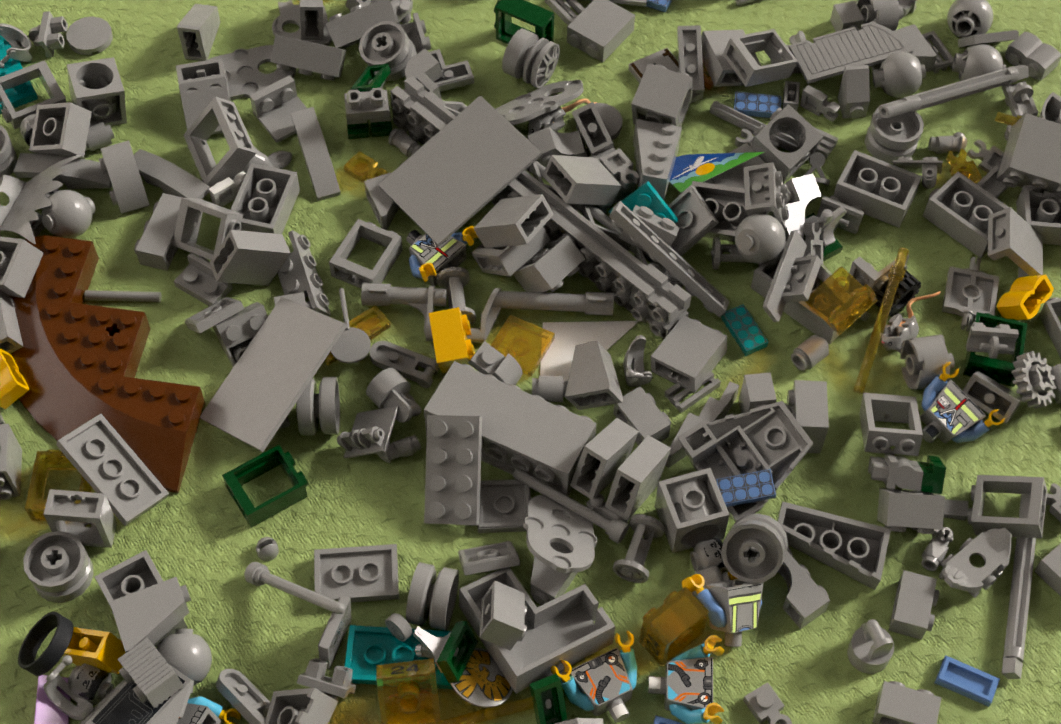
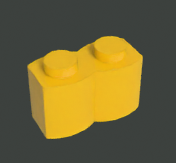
[997,274,1054,320]
[0,348,29,409]

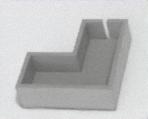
[459,567,615,693]

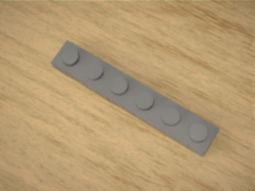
[609,201,729,317]

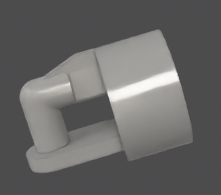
[366,368,421,422]
[847,619,894,674]

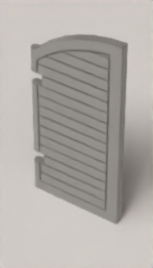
[789,21,913,84]

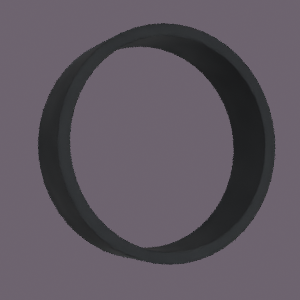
[18,612,73,676]

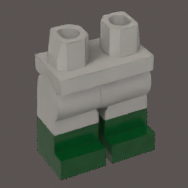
[344,88,392,139]
[868,453,946,494]

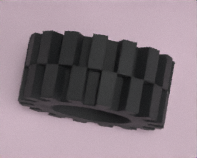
[874,270,921,317]

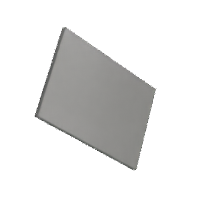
[378,95,542,246]
[199,297,347,452]

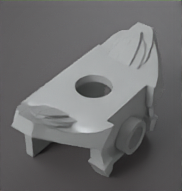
[939,527,1012,598]

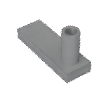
[677,25,704,94]

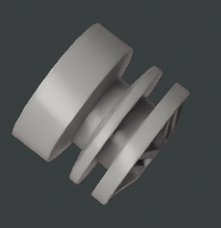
[502,28,560,88]

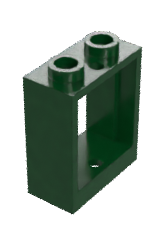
[494,0,554,44]
[963,312,1028,387]
[222,445,309,528]

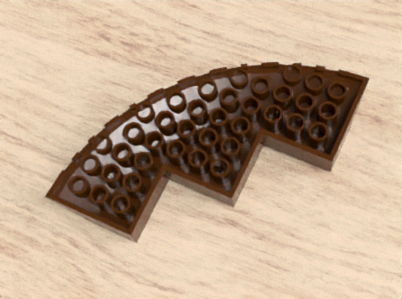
[10,235,205,493]

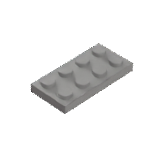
[56,414,169,526]
[424,415,482,525]

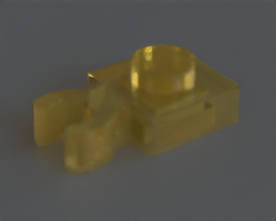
[947,149,982,184]
[344,151,387,183]

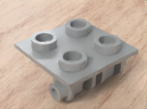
[893,157,943,189]
[337,406,399,458]

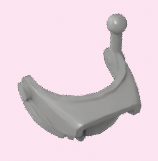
[0,23,32,68]
[623,335,652,387]
[44,655,94,720]

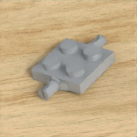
[942,257,999,331]

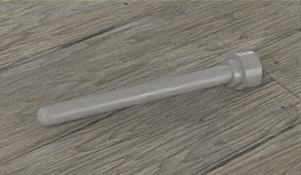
[513,469,629,544]
[245,562,345,614]

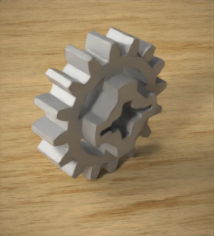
[1012,351,1056,409]

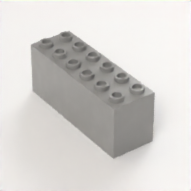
[996,113,1061,199]
[424,361,597,496]

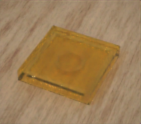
[491,315,555,377]

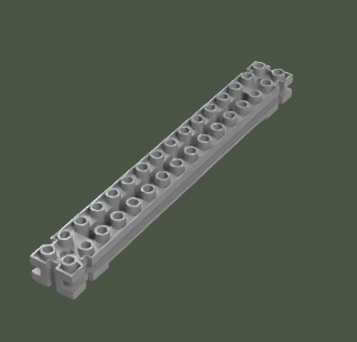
[391,76,691,339]

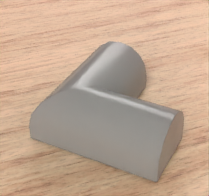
[429,49,474,92]

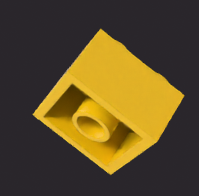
[429,307,475,373]

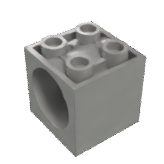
[67,57,127,126]
[631,63,693,127]
[751,104,824,184]
[0,424,22,500]
[655,468,730,553]

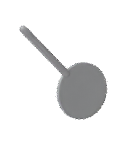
[331,288,371,363]

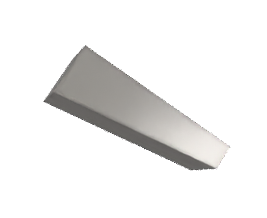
[944,499,968,521]

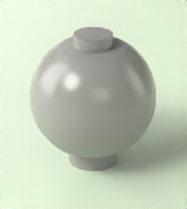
[947,0,993,38]
[952,44,1006,81]
[872,52,926,98]
[42,190,95,239]
[735,213,785,263]
[156,629,212,694]

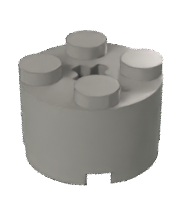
[856,0,904,31]
[900,334,955,390]

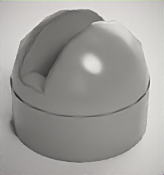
[256,537,279,561]

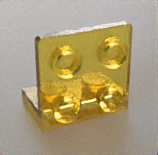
[805,267,877,336]

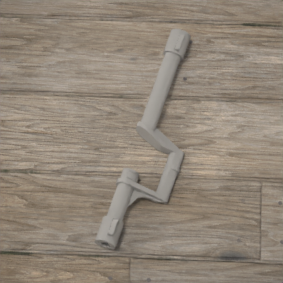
[361,283,614,343]

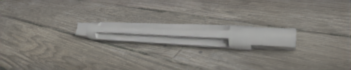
[879,65,1029,118]
[1002,494,1036,679]

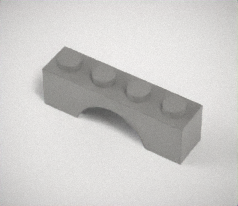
[752,546,830,629]

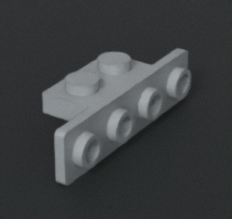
[278,230,331,316]
[763,230,822,322]

